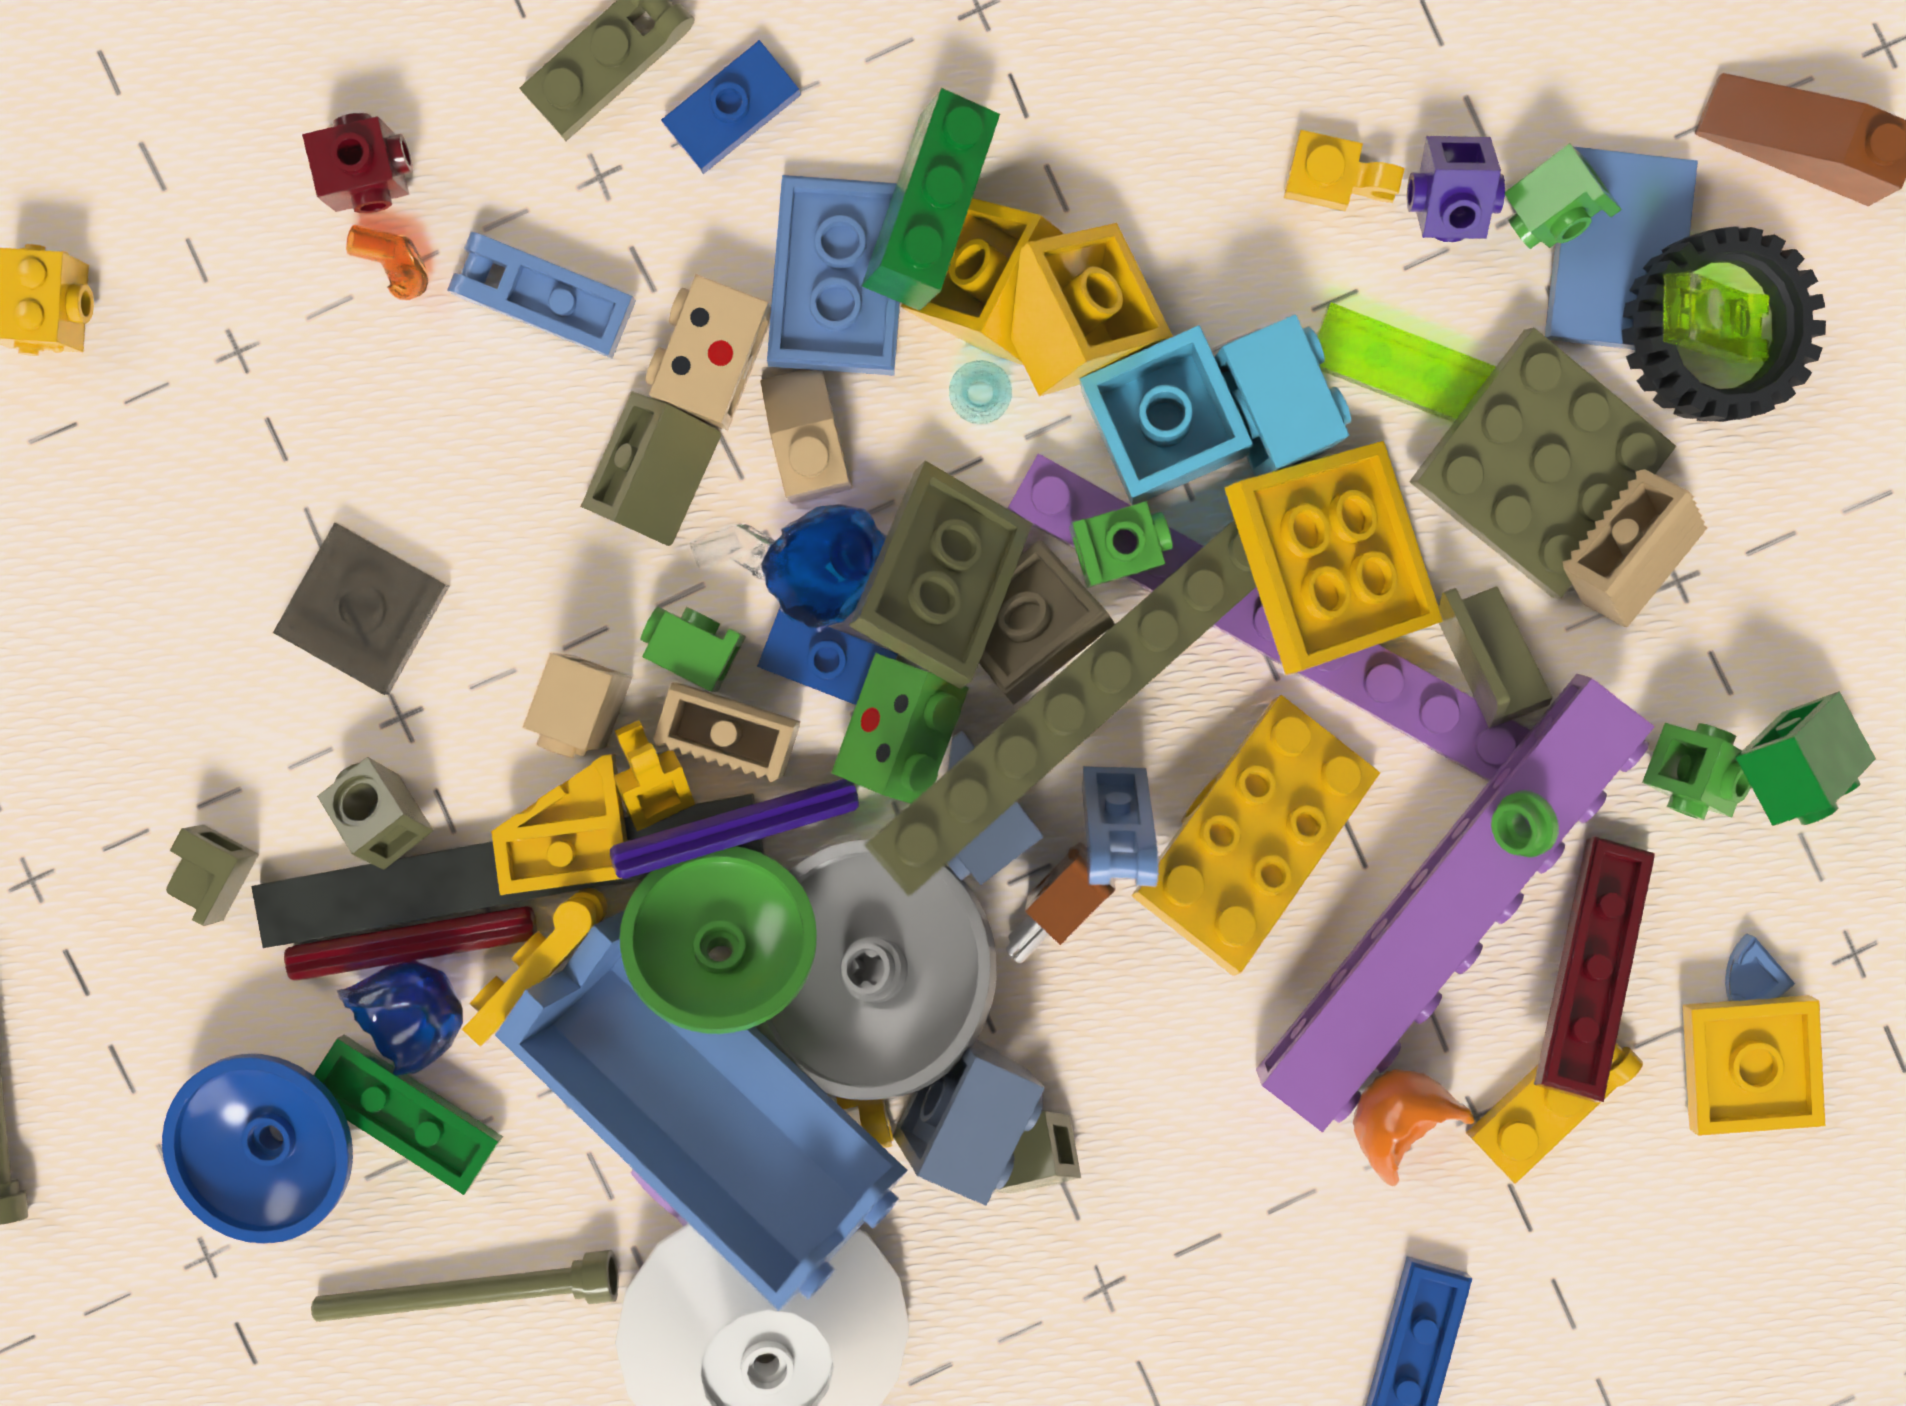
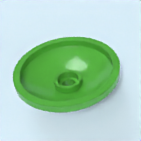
[620,846,817,1034]

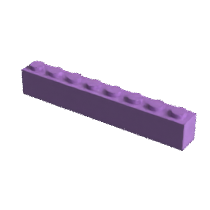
[1256,673,1655,1133]

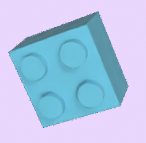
[1214,314,1351,477]
[1079,325,1253,505]

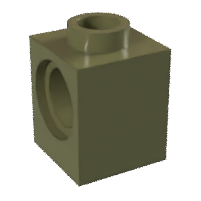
[317,756,434,870]

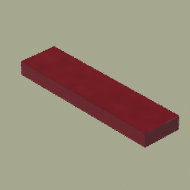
[1534,836,1655,1102]

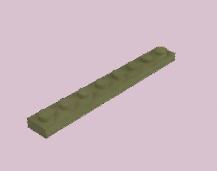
[864,520,1256,896]

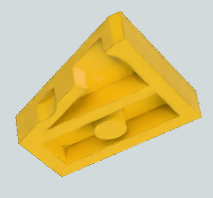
[491,754,627,895]

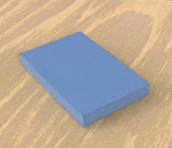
[1545,146,1698,350]
[767,175,900,376]

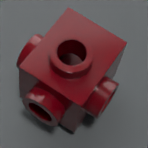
[302,113,413,213]

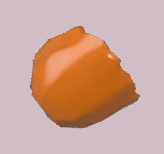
[1352,1069,1474,1187]

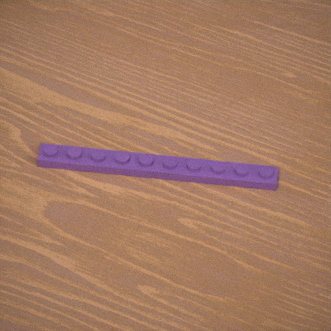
[1007,453,1530,782]

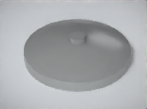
[755,839,997,1100]

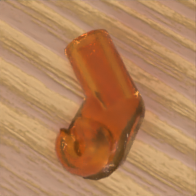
[346,224,429,301]

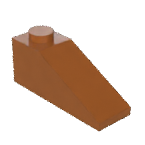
[1694,73,1906,207]

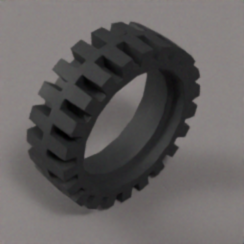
[1622,226,1826,422]

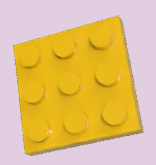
[1224,440,1443,675]

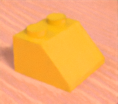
[901,198,1064,365]
[1011,223,1173,396]

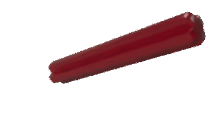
[284,906,537,981]

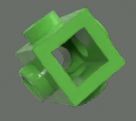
[1642,723,1751,821]

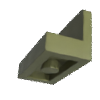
[580,391,721,546]
[1439,586,1553,729]

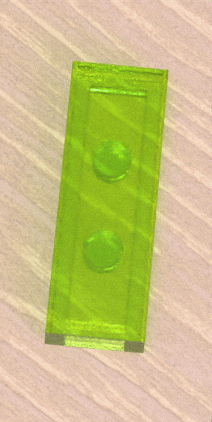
[1316,302,1496,423]

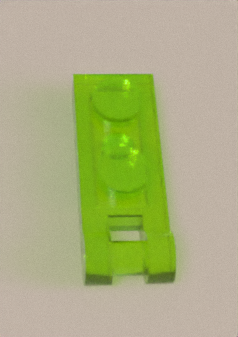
[1663,271,1769,363]

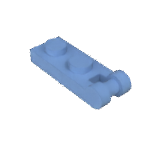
[447,232,636,359]
[1082,766,1158,886]

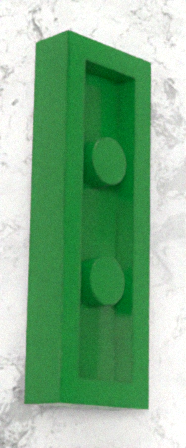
[314,1034,504,1195]

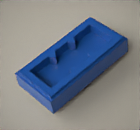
[661,40,801,175]
[757,608,899,705]

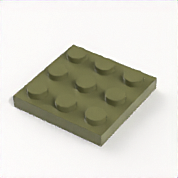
[1409,327,1677,598]

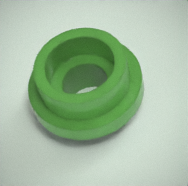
[1491,790,1559,857]

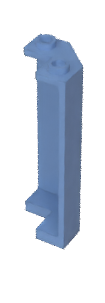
[495,910,908,1311]

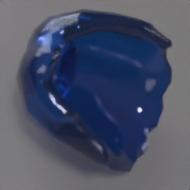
[761,504,887,628]
[337,960,463,1076]

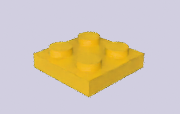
[1683,995,1826,1136]

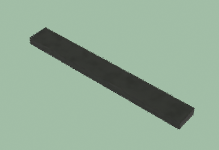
[251,793,765,949]

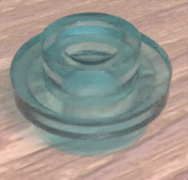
[949,360,1012,425]

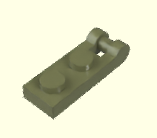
[519,0,695,142]

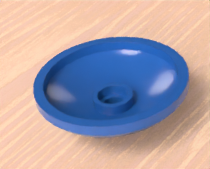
[162,1054,353,1244]

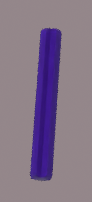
[610,778,859,879]

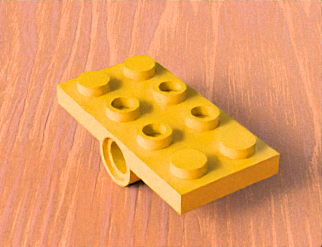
[1131,695,1381,976]

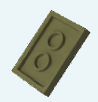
[849,460,1032,689]

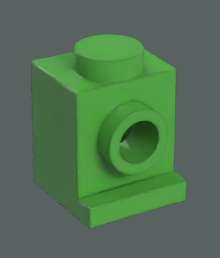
[1505,143,1622,249]
[1069,501,1173,588]
[640,606,746,692]

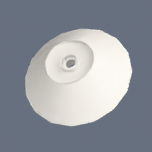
[615,1223,910,1406]

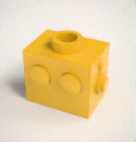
[0,244,94,356]

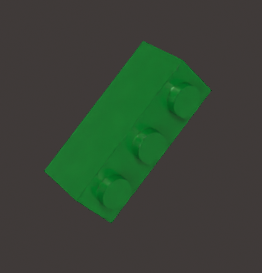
[861,88,1000,311]

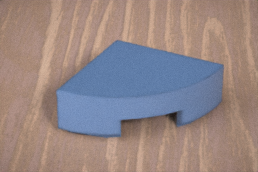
[1725,933,1795,1001]

